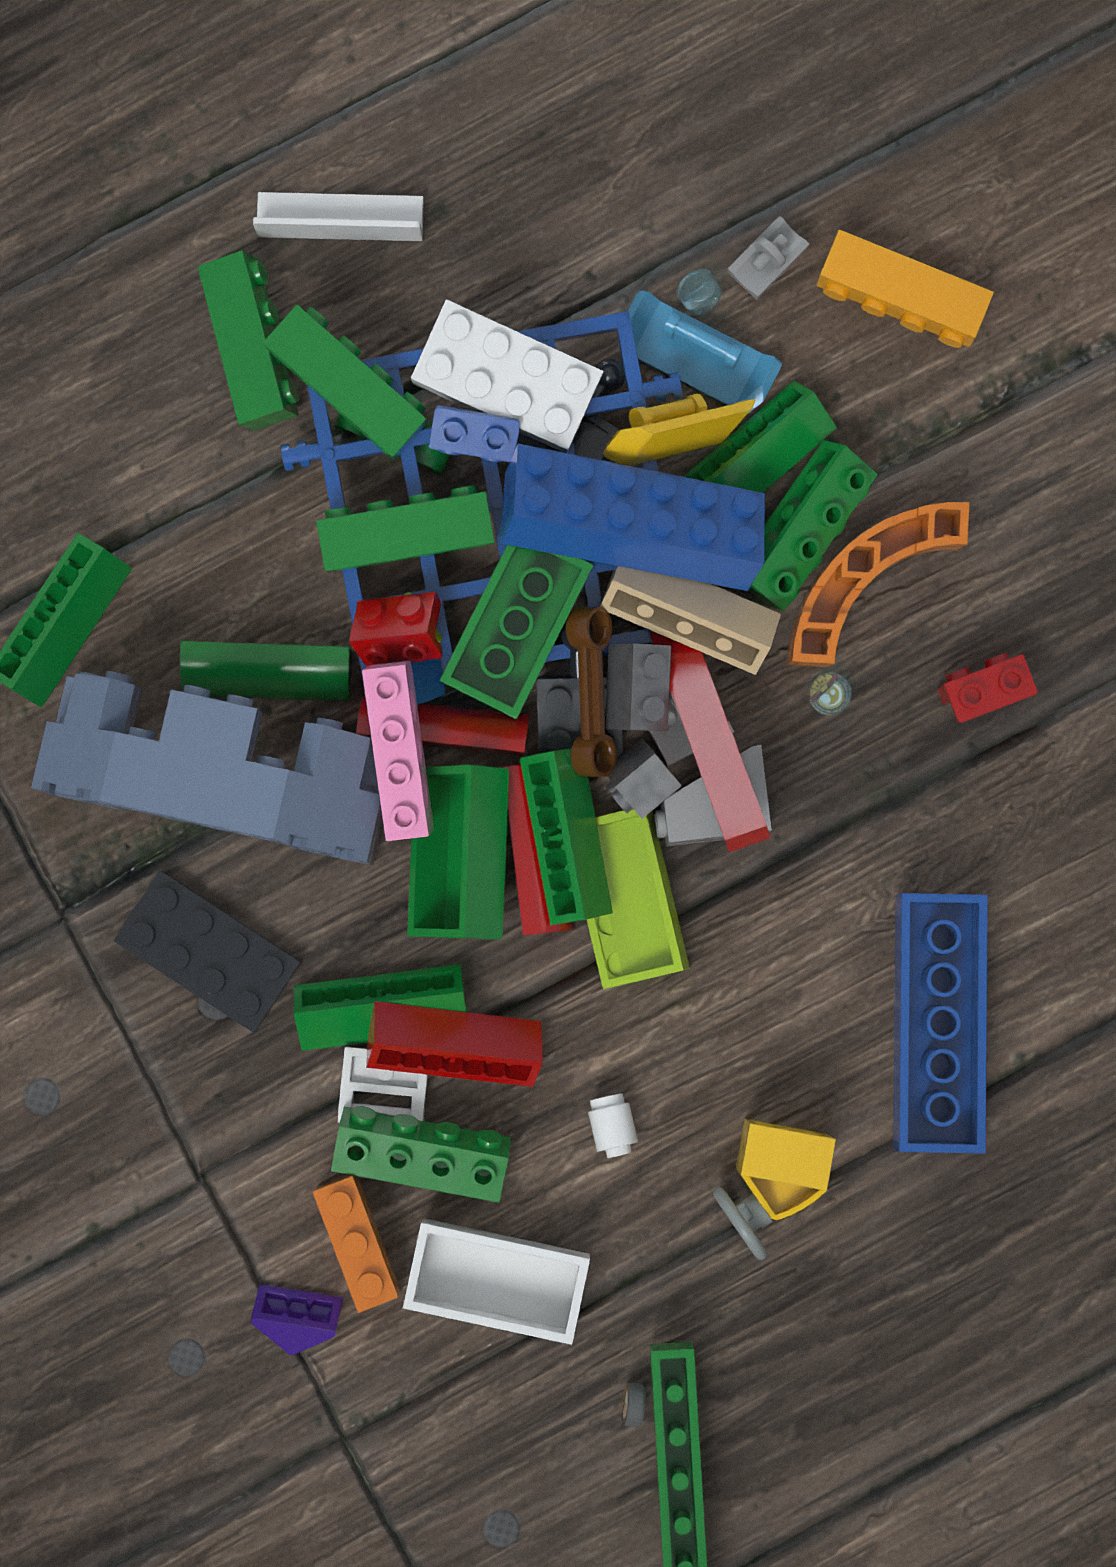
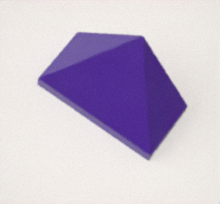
[251,1284,343,1356]

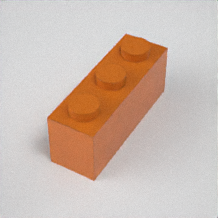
[312,1175,402,1313]

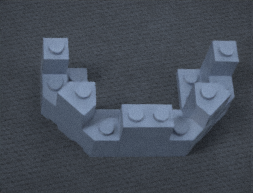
[31,671,383,866]

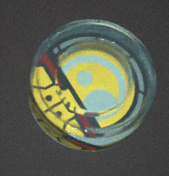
[808,673,852,716]

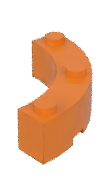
[786,502,970,667]

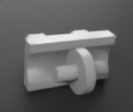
[727,216,810,300]

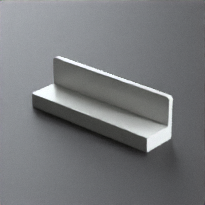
[253,192,424,241]

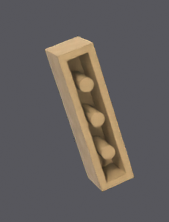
[600,566,781,675]

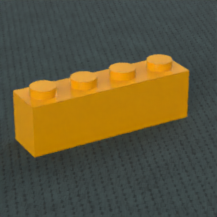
[816,230,994,348]

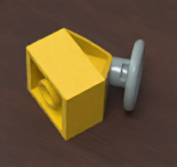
[713,1119,836,1260]

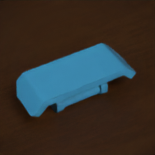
[619,290,782,413]

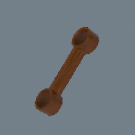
[566,607,617,777]

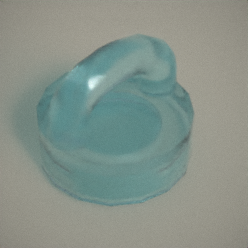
[676,269,722,316]

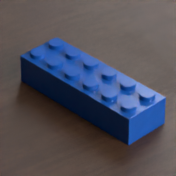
[501,444,765,591]
[893,893,987,1154]

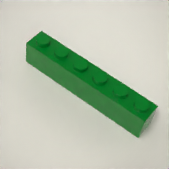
[649,1342,707,1567]

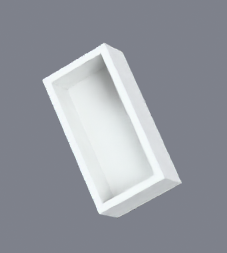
[411,299,603,453]
[403,1218,590,1345]

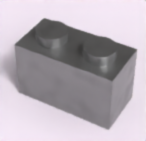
[605,644,671,731]
[605,738,682,819]

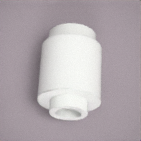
[588,1093,638,1158]

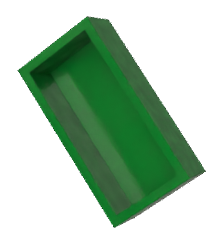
[407,765,509,940]

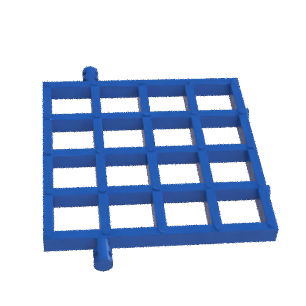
[281,311,682,685]

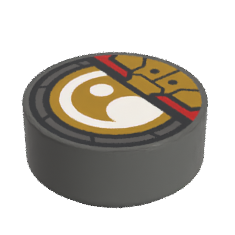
[621,1382,646,1427]

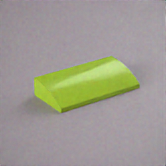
[586,809,690,989]

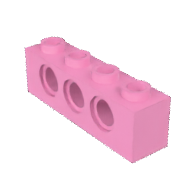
[362,660,434,841]

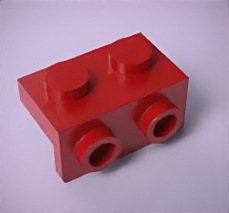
[349,592,443,666]
[937,653,1037,723]

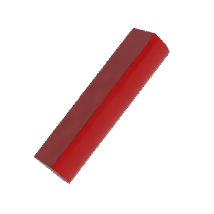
[356,696,530,756]
[503,765,573,936]
[366,1001,543,1087]

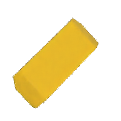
[603,394,756,466]

